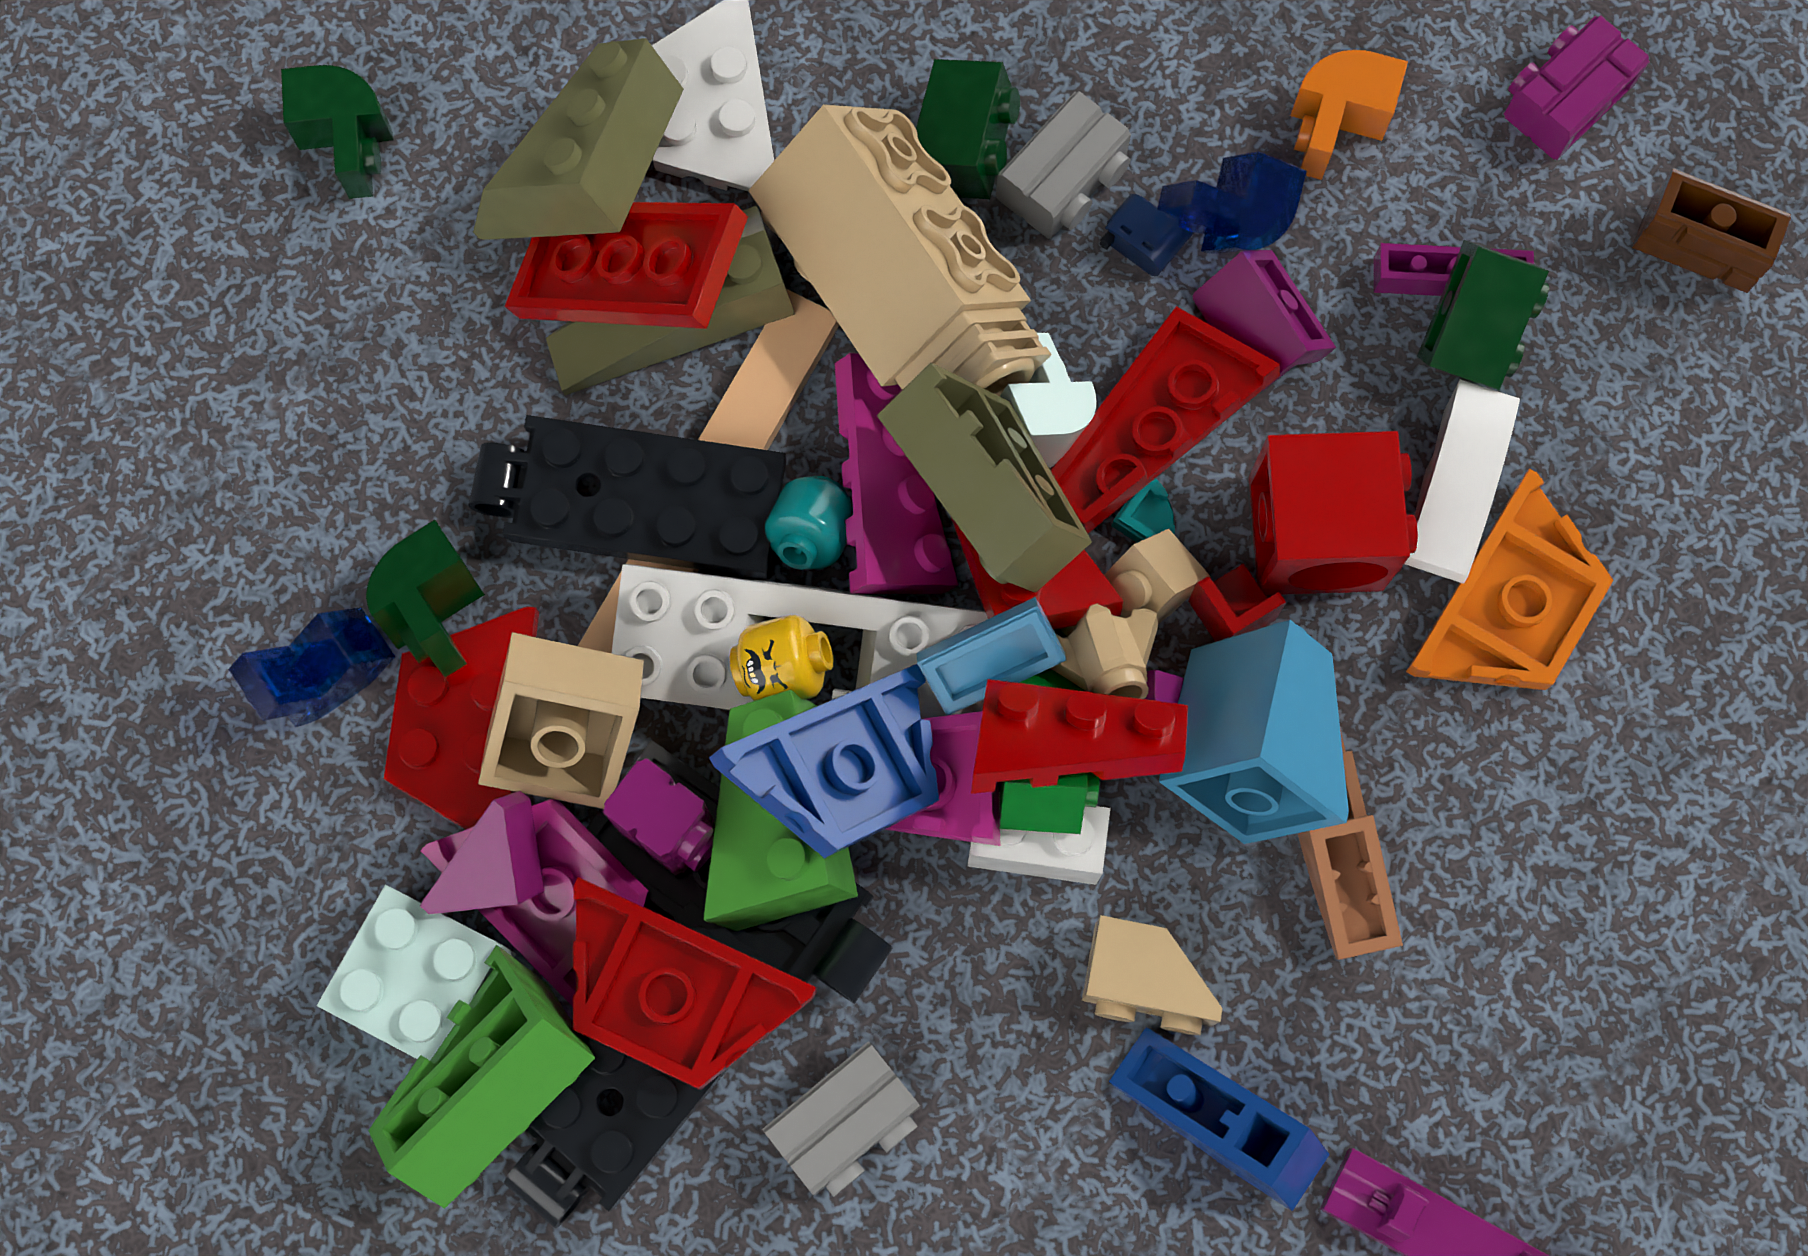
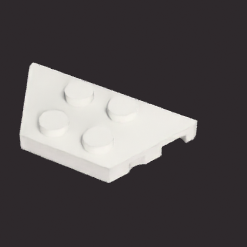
[652,0,774,192]

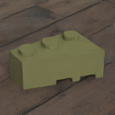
[877,362,1092,593]

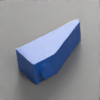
[1109,1027,1330,1211]

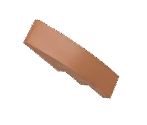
[1298,729,1403,960]

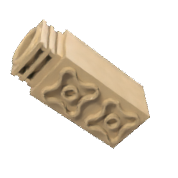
[748,104,1052,396]

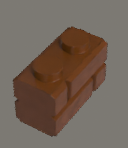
[1632,168,1791,293]

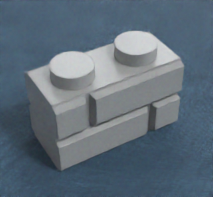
[996,91,1131,239]
[762,1041,920,1197]

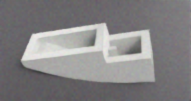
[1404,379,1520,584]

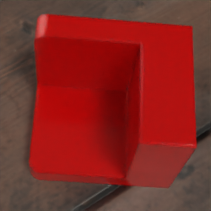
[1188,564,1286,642]

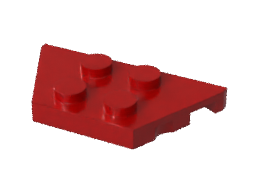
[383,606,539,830]
[573,877,818,1090]

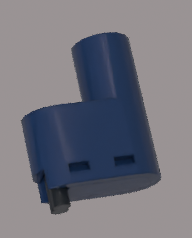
[1100,186,1214,276]

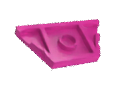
[421,799,648,1007]

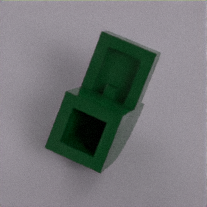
[281,65,394,199]
[366,520,485,678]

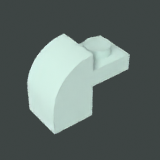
[1000,333,1096,468]

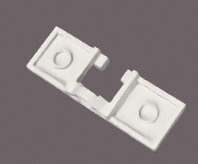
[611,564,988,719]

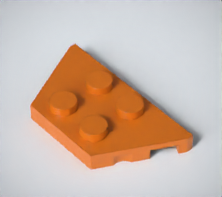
[1406,468,1614,690]

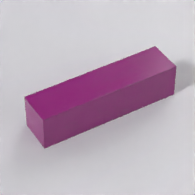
[1374,243,1534,296]

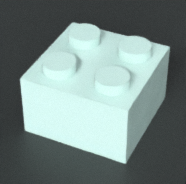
[317,884,516,1060]

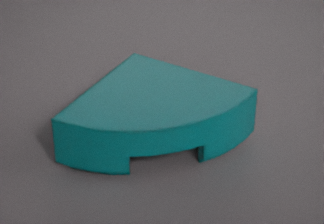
[1112,478,1175,543]

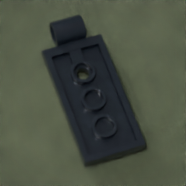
[468,415,786,579]
[587,740,893,1004]
[504,900,771,1228]

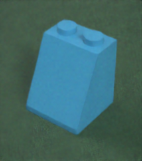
[1159,620,1349,844]

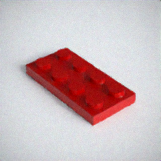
[504,202,748,329]

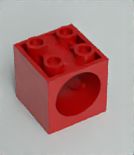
[1249,431,1418,595]

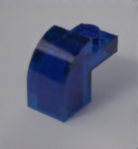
[1157,151,1307,254]
[228,607,396,727]

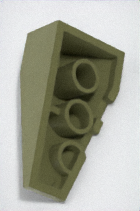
[546,206,795,395]

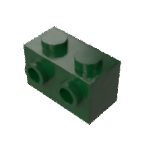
[916,59,1020,200]
[1417,240,1549,390]

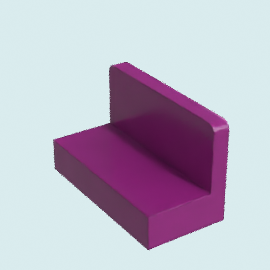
[1193,250,1336,391]

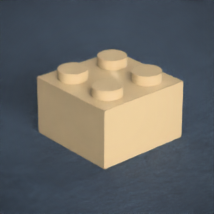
[478,632,644,809]

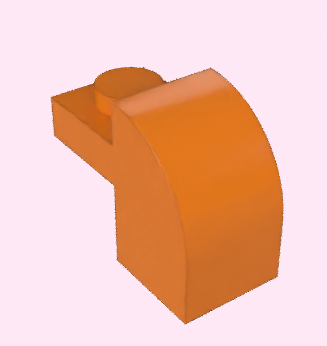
[1290,50,1408,180]

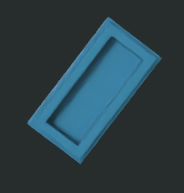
[916,597,1066,716]

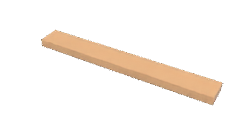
[578,289,839,653]

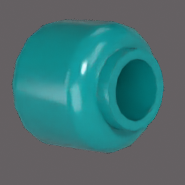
[765,476,853,570]

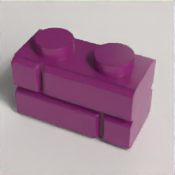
[1503,15,1650,160]
[603,758,716,876]

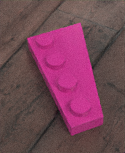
[835,353,959,594]

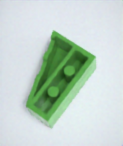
[704,690,858,931]
[368,945,595,1209]

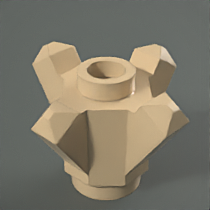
[1050,604,1158,699]

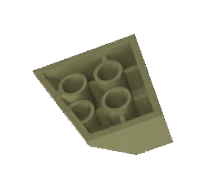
[473,38,684,240]

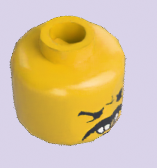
[729,615,833,701]

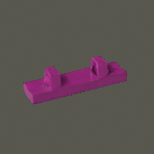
[1320,1148,1549,1256]

